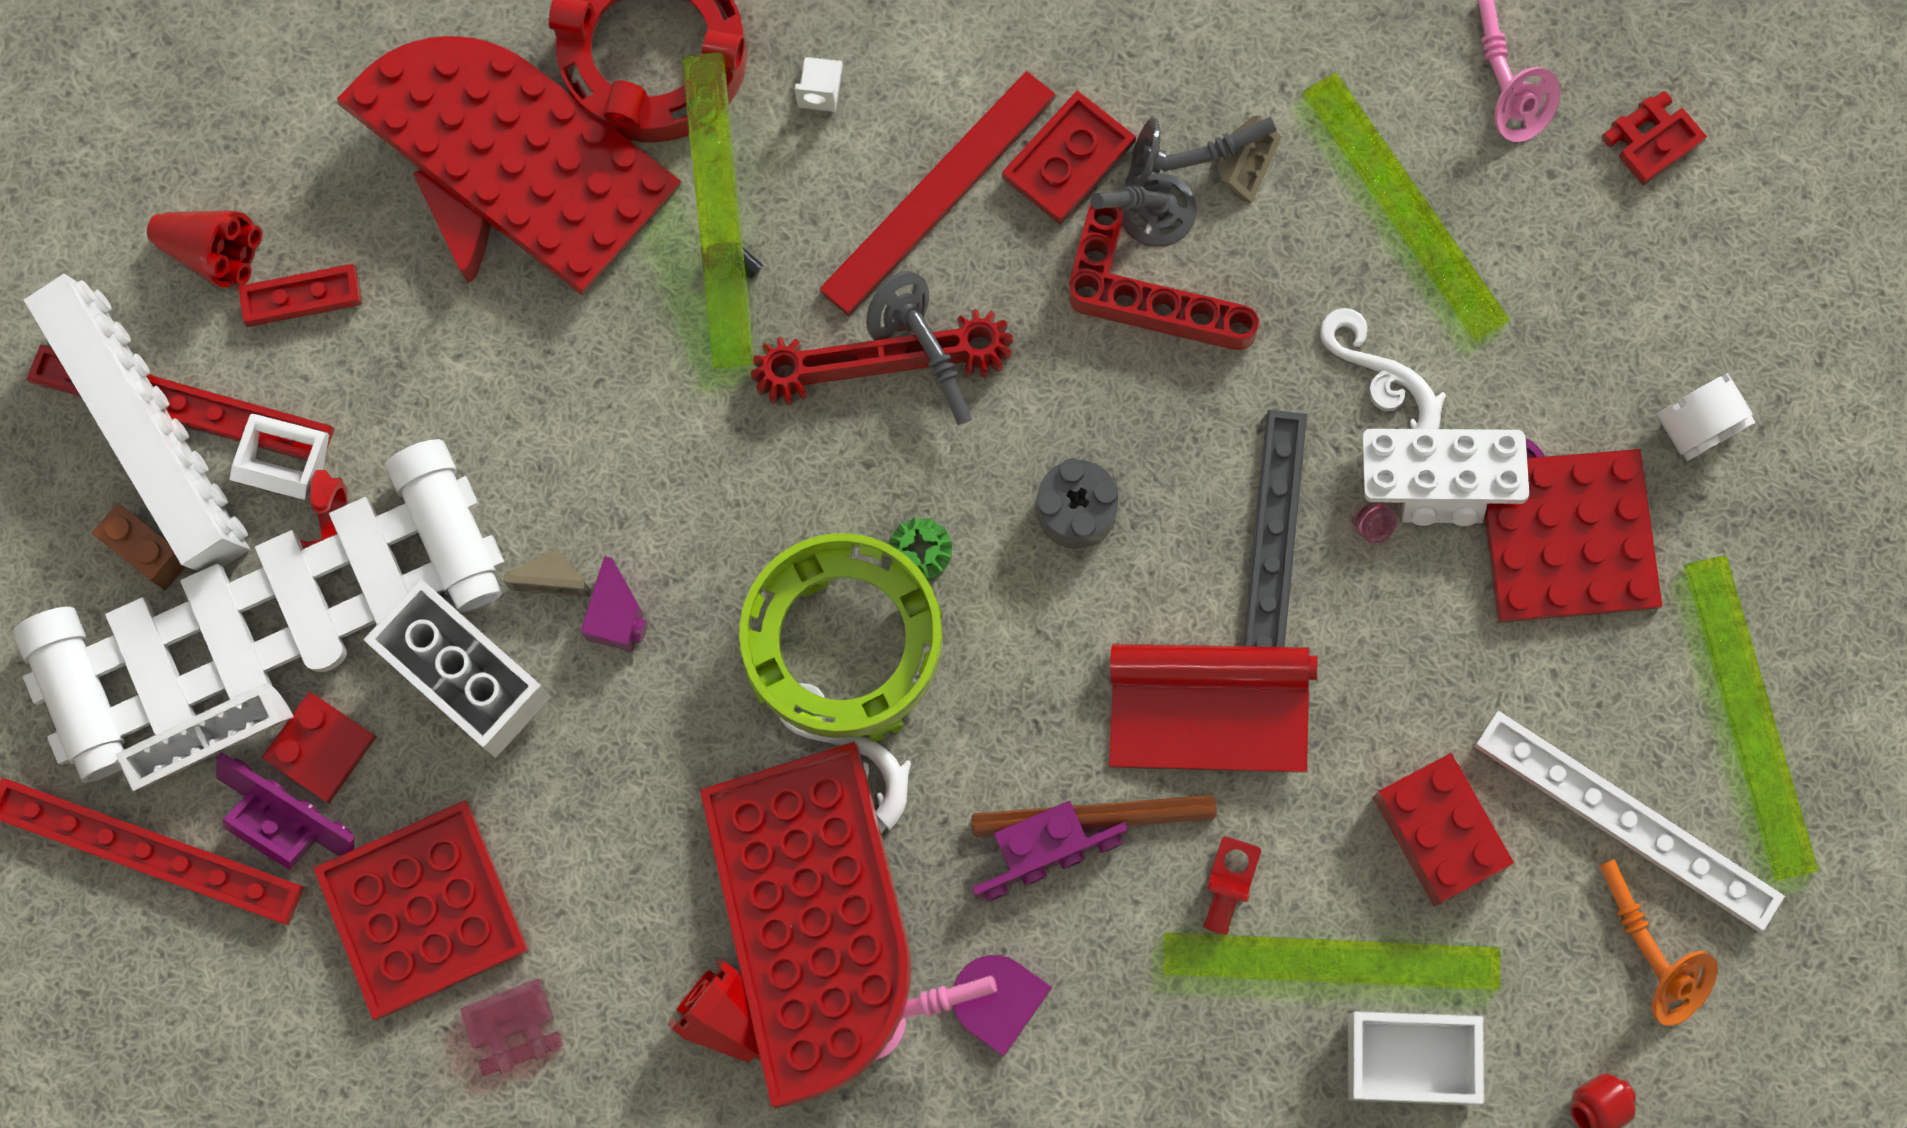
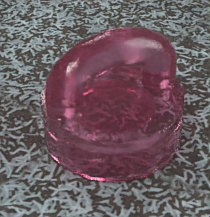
[1351,502,1397,543]

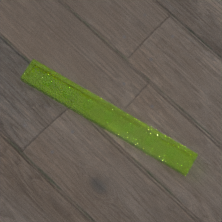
[1302,72,1510,342]
[1684,555,1819,881]
[1163,932,1500,991]

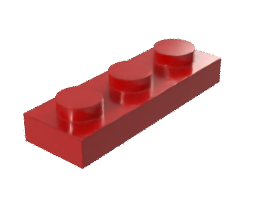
[238,264,362,327]

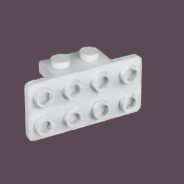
[1362,429,1529,526]

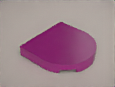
[953,955,1052,1057]

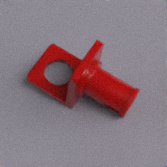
[1203,836,1261,935]

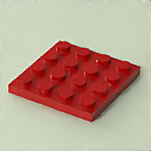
[1485,449,1662,623]
[313,800,530,1021]

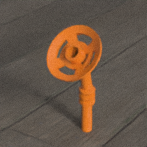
[1599,859,1718,1026]

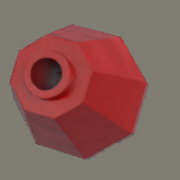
[667,958,761,1063]

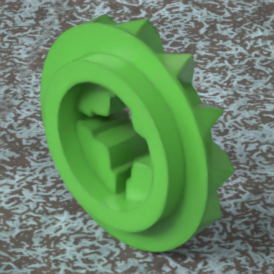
[889,517,952,580]

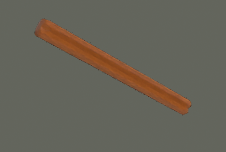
[971,795,1217,837]

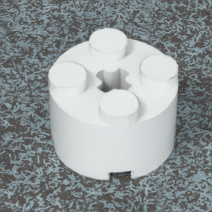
[1656,373,1755,461]

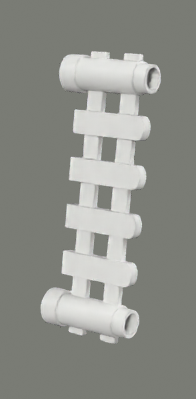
[12,439,505,783]

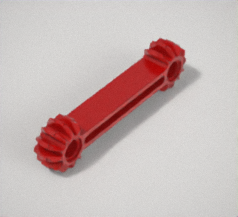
[751,309,1013,406]

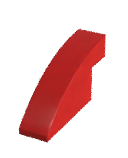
[413,169,491,283]

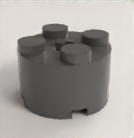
[1037,458,1118,549]

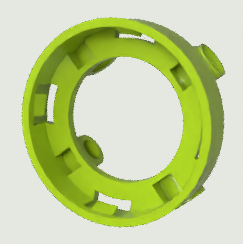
[739,533,943,742]

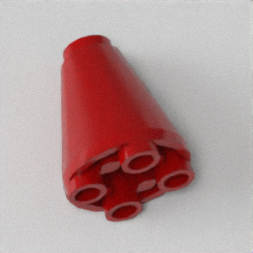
[147,210,262,288]

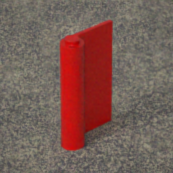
[1109,644,1318,773]

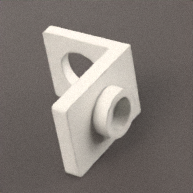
[794,57,843,112]

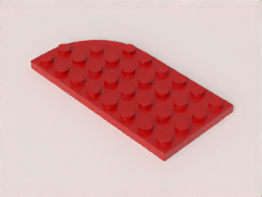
[337,36,681,295]
[700,741,911,1109]

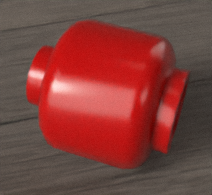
[1570,1074,1636,1128]

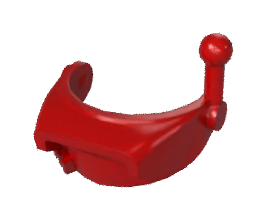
[300,470,348,549]

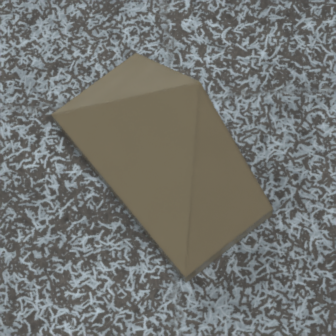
[1216,116,1282,203]
[504,550,590,597]

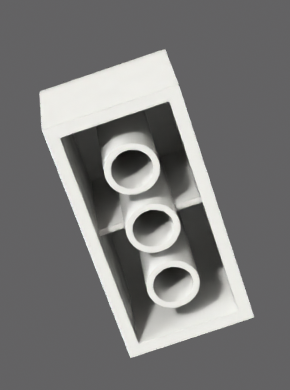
[363,579,552,758]

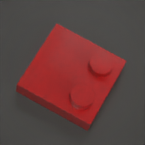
[261,691,377,804]

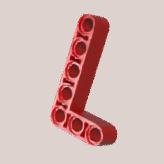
[1069,205,1259,350]

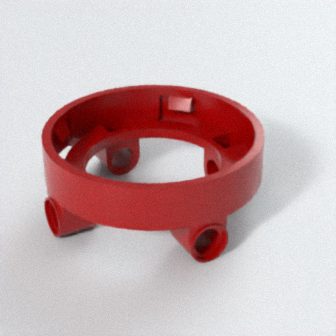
[548,0,747,143]

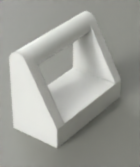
[229,414,329,500]

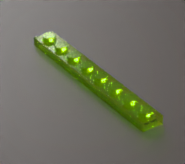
[682,52,754,369]

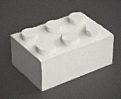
[1348,1012,1484,1106]

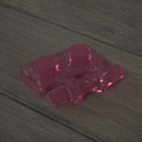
[460,979,563,1076]

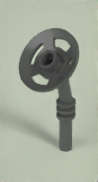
[1125,117,1277,186]
[1090,173,1197,246]
[866,271,972,426]

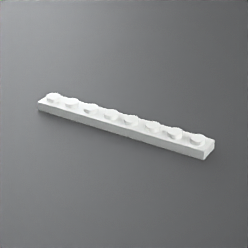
[1474,711,1785,932]

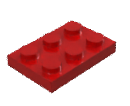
[1002,90,1136,225]

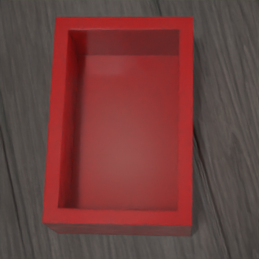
[1373,752,1514,907]

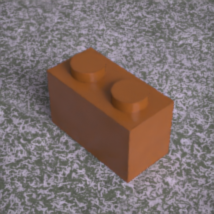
[91,503,186,591]

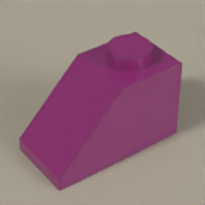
[581,556,647,652]

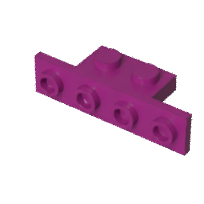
[216,752,355,870]
[972,800,1128,902]

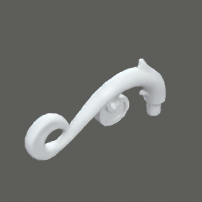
[1320,308,1446,429]
[780,683,911,833]

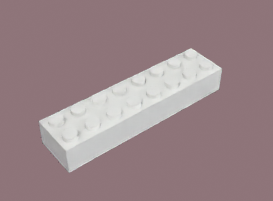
[24,274,250,571]

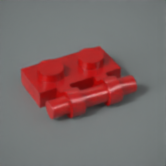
[1602,91,1707,186]

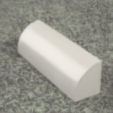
[115,684,294,791]

